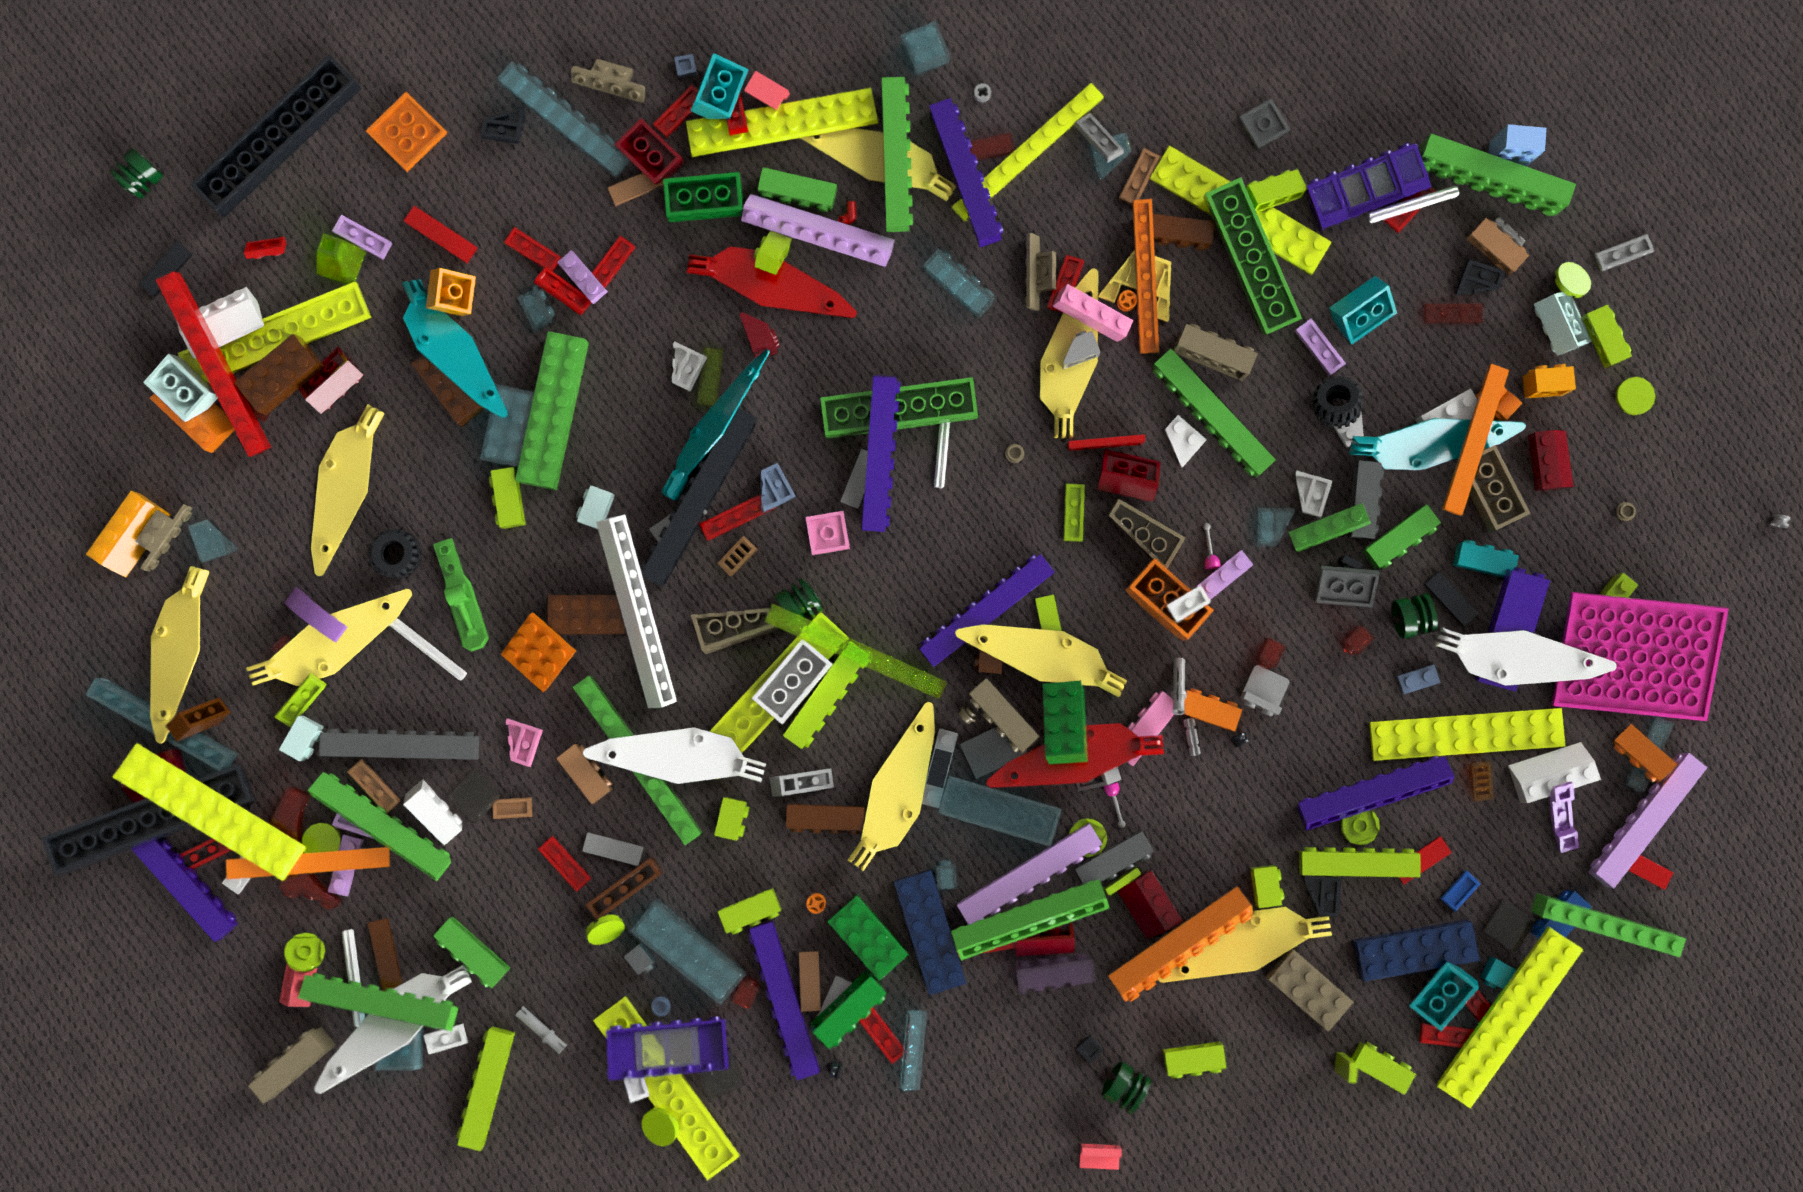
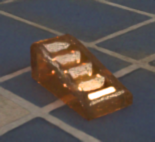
[1468,761,1494,802]

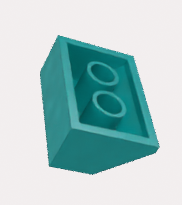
[690,53,748,119]
[1329,276,1397,345]
[1409,961,1479,1031]

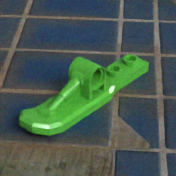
[433,538,489,652]

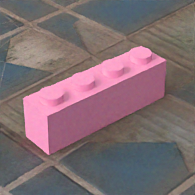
[1053,284,1133,342]
[1127,691,1174,766]

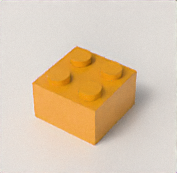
[426,268,476,316]
[1523,364,1576,398]

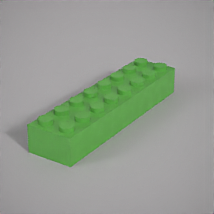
[1419,134,1576,216]
[1203,177,1302,336]
[515,331,589,490]
[820,377,978,439]

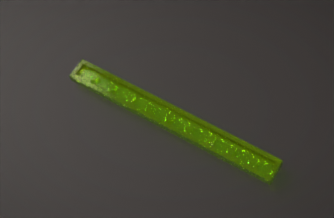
[765,604,947,699]

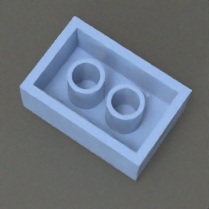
[1489,124,1546,167]

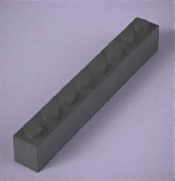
[319,729,479,760]

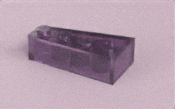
[1014,953,1096,994]

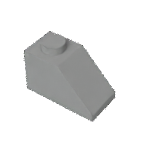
[1062,331,1100,370]
[1076,767,1121,791]

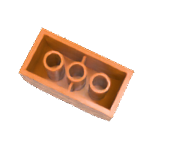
[1125,558,1214,641]

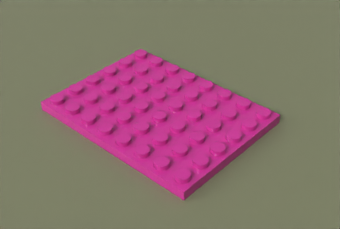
[1551,592,1729,721]

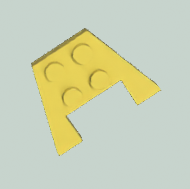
[1098,250,1171,322]

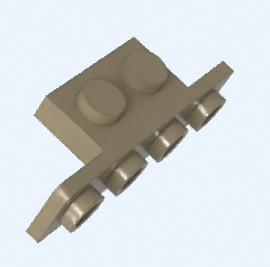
[571,59,645,103]
[1025,233,1056,311]
[135,504,193,572]

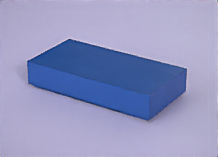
[1440,870,1481,912]

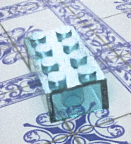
[480,384,534,469]

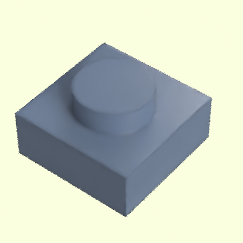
[674,54,697,78]

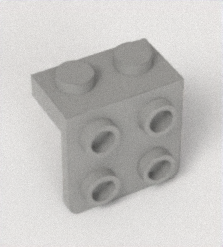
[1239,665,1289,717]

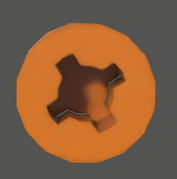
[1117,290,1137,312]
[806,893,826,914]

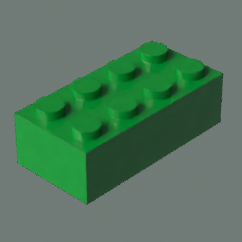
[663,172,744,222]
[1043,681,1088,764]
[828,894,909,981]
[810,969,887,1049]

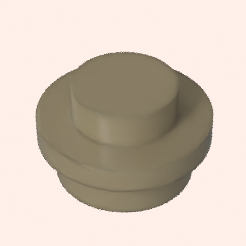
[1005,444,1024,463]
[1616,502,1636,521]
[959,706,976,724]

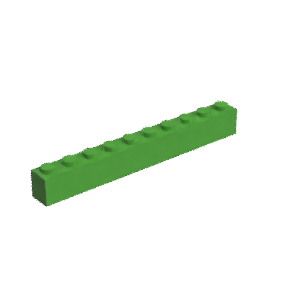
[573,676,703,845]

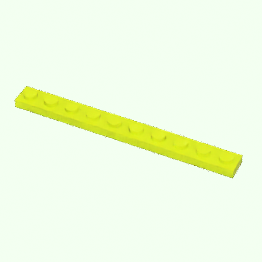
[952,83,1104,222]

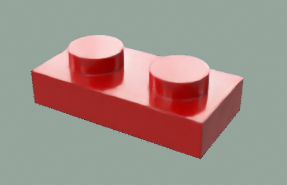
[244,237,286,259]

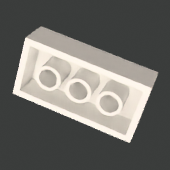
[752,639,833,724]

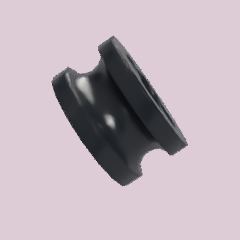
[1230,731,1250,748]
[828,1060,843,1081]

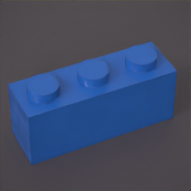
[1531,889,1592,939]

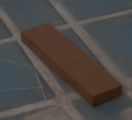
[368,918,403,991]

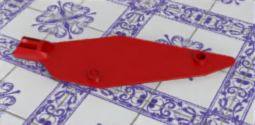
[686,246,857,318]
[987,723,1164,788]

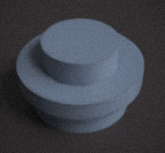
[651,996,671,1016]

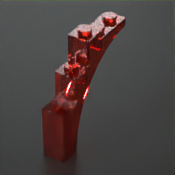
[269,786,342,909]

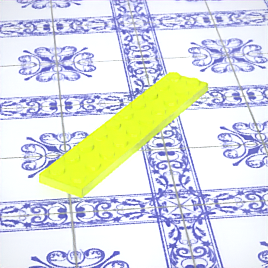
[686,88,878,157]
[1150,146,1332,275]
[178,282,371,384]
[709,612,849,780]
[1369,708,1565,761]
[113,743,306,881]
[1436,926,1583,1108]
[593,996,740,1180]

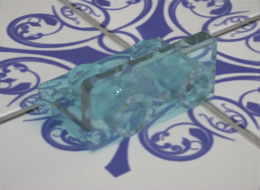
[517,285,556,332]

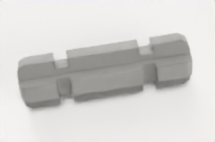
[1493,217,1525,246]
[1184,718,1201,756]

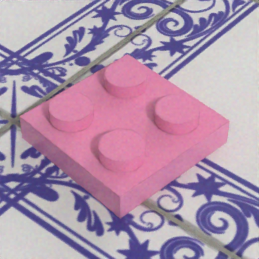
[806,511,850,555]

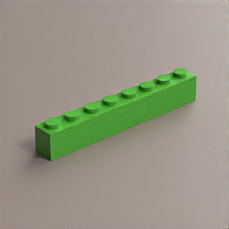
[882,77,913,232]
[1152,349,1276,477]
[308,772,451,881]
[951,879,1109,960]
[1531,893,1686,957]
[298,973,458,1032]

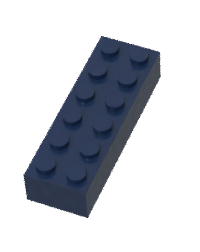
[894,869,967,995]
[1352,919,1480,981]

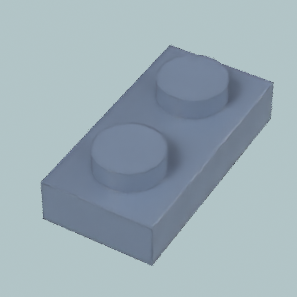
[1397,665,1440,694]

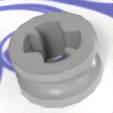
[974,84,991,102]
[1770,514,1791,528]

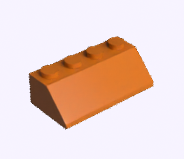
[150,393,234,453]

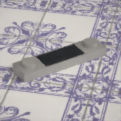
[922,728,958,808]

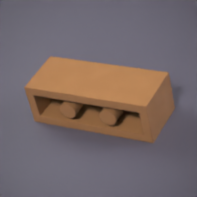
[1466,218,1529,276]
[556,744,613,804]

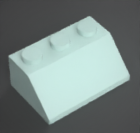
[1534,292,1592,356]
[143,354,217,422]

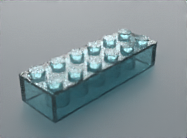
[938,775,1062,847]
[630,898,747,1005]

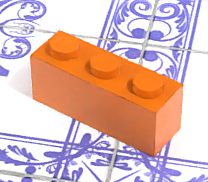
[1184,688,1242,731]
[1613,724,1678,783]

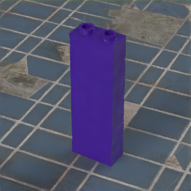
[1474,567,1550,692]

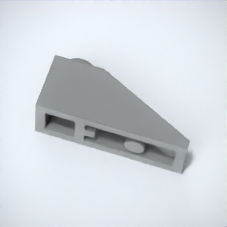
[770,768,834,797]

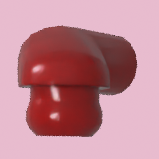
[837,201,856,225]

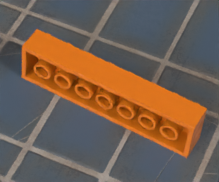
[1109,886,1253,1002]

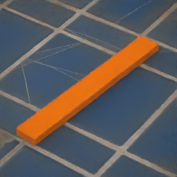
[1132,199,1159,354]
[1442,364,1509,516]
[226,847,390,879]

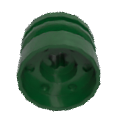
[109,148,164,200]
[774,577,823,629]
[1391,593,1438,639]
[1101,1060,1151,1115]

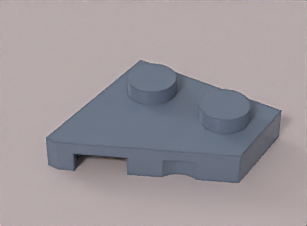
[760,463,795,513]

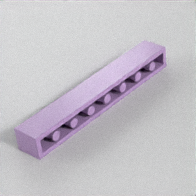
[741,194,895,267]
[1588,753,1707,888]
[957,823,1102,925]

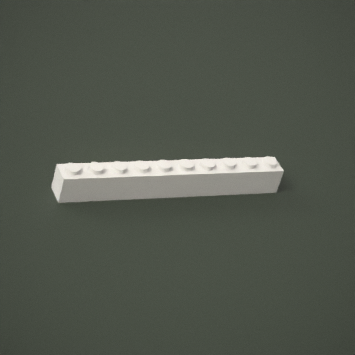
[596,515,677,708]

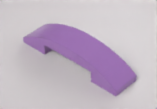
[284,587,347,642]
[1550,781,1579,853]

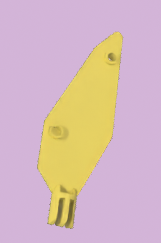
[801,128,957,201]
[1040,269,1098,439]
[311,404,385,576]
[150,566,209,743]
[246,589,412,686]
[955,625,1127,697]
[848,702,935,871]
[1158,907,1332,983]

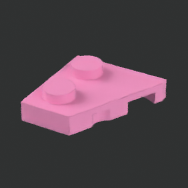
[506,719,543,767]

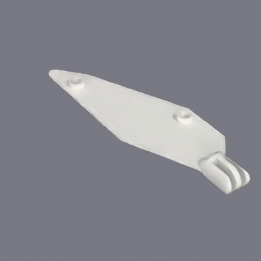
[1435,627,1617,685]
[583,728,766,784]
[315,965,472,1093]

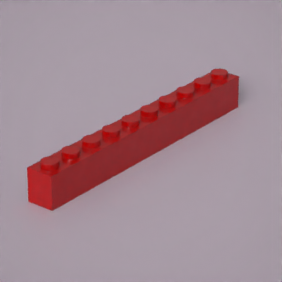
[156,272,271,457]

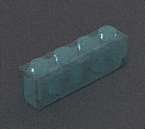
[923,248,995,319]

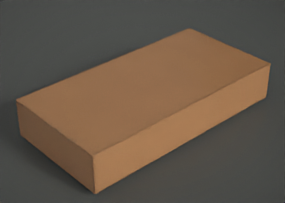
[492,797,532,819]

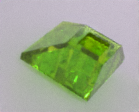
[317,233,366,284]

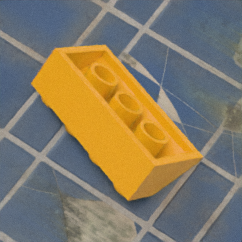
[86,491,171,577]

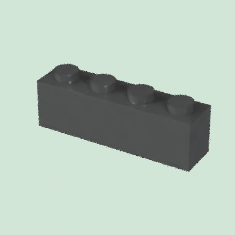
[1348,460,1384,540]
[1073,830,1154,885]

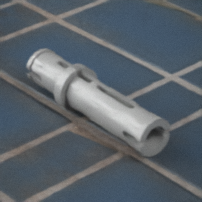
[1171,658,1187,715]
[515,1006,567,1054]

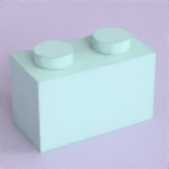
[576,486,615,529]
[279,716,323,761]

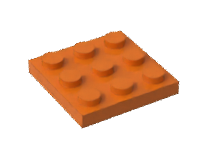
[366,92,447,172]
[501,613,576,692]

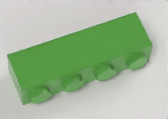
[758,168,837,212]
[1289,503,1371,552]
[1362,505,1441,570]
[434,917,510,988]

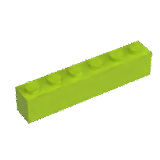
[783,641,870,749]
[1299,847,1420,877]
[456,1027,515,1151]

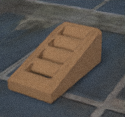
[717,536,758,577]

